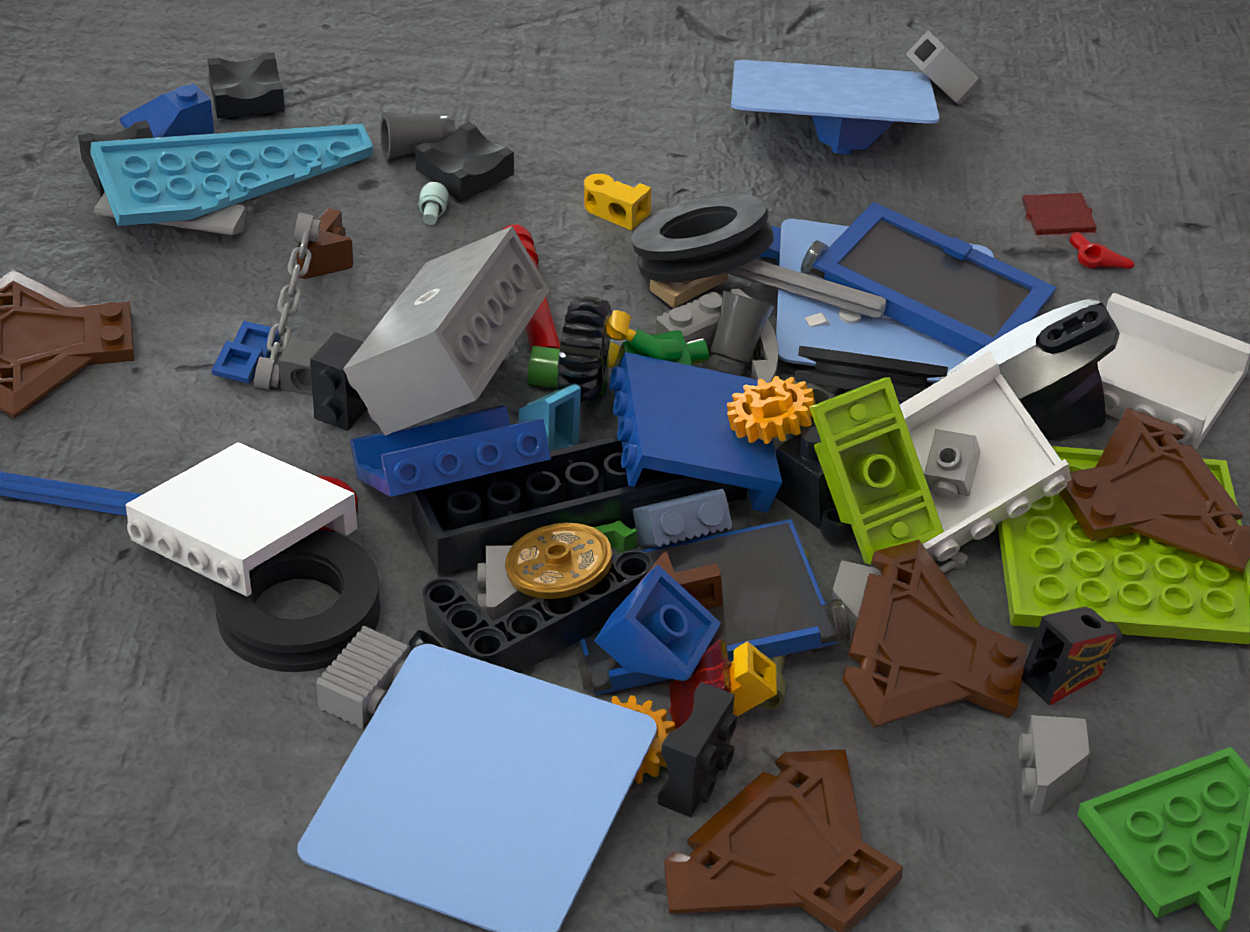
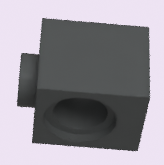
[278,337,324,396]

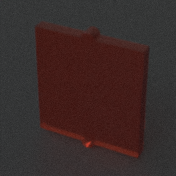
[1022,193,1097,235]
[668,639,732,730]

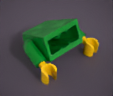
[606,310,709,368]

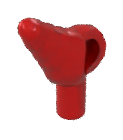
[1069,232,1135,269]

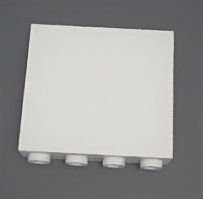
[1097,293,1250,450]
[900,351,1072,561]
[125,442,358,596]

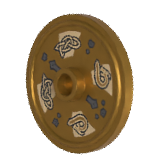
[505,523,613,599]

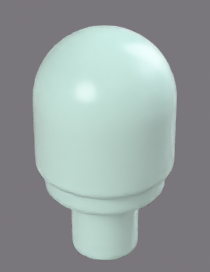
[418,182,448,225]

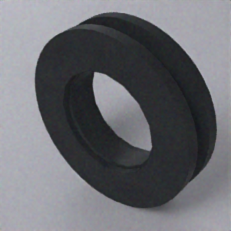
[631,194,774,282]
[794,346,948,398]
[213,529,380,672]

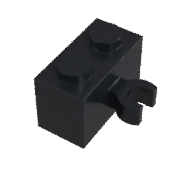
[310,332,367,431]

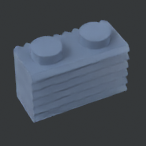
[633,489,732,548]

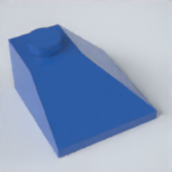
[120,83,214,138]
[812,115,895,155]
[594,565,721,681]

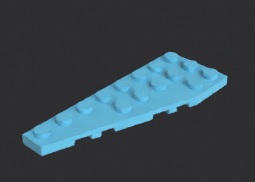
[90,124,373,226]

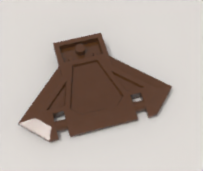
[0,270,134,418]
[1058,408,1250,573]
[842,539,1028,728]
[664,749,903,932]

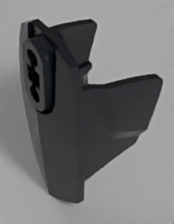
[939,299,1120,440]

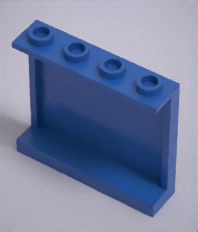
[609,352,782,512]
[350,405,551,497]

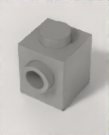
[924,429,981,498]

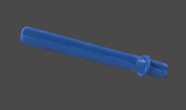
[0,471,143,516]

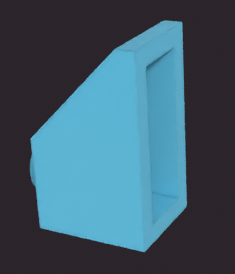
[519,384,581,451]

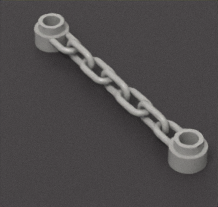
[254,212,321,390]

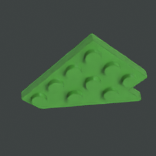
[1077,747,1250,932]

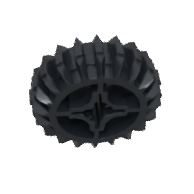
[557,296,612,403]

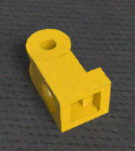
[584,174,651,231]
[697,641,777,716]

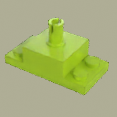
[809,377,944,565]

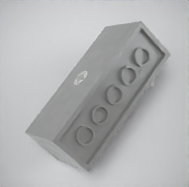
[343,226,550,436]

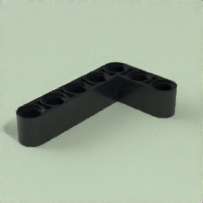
[422,550,653,673]

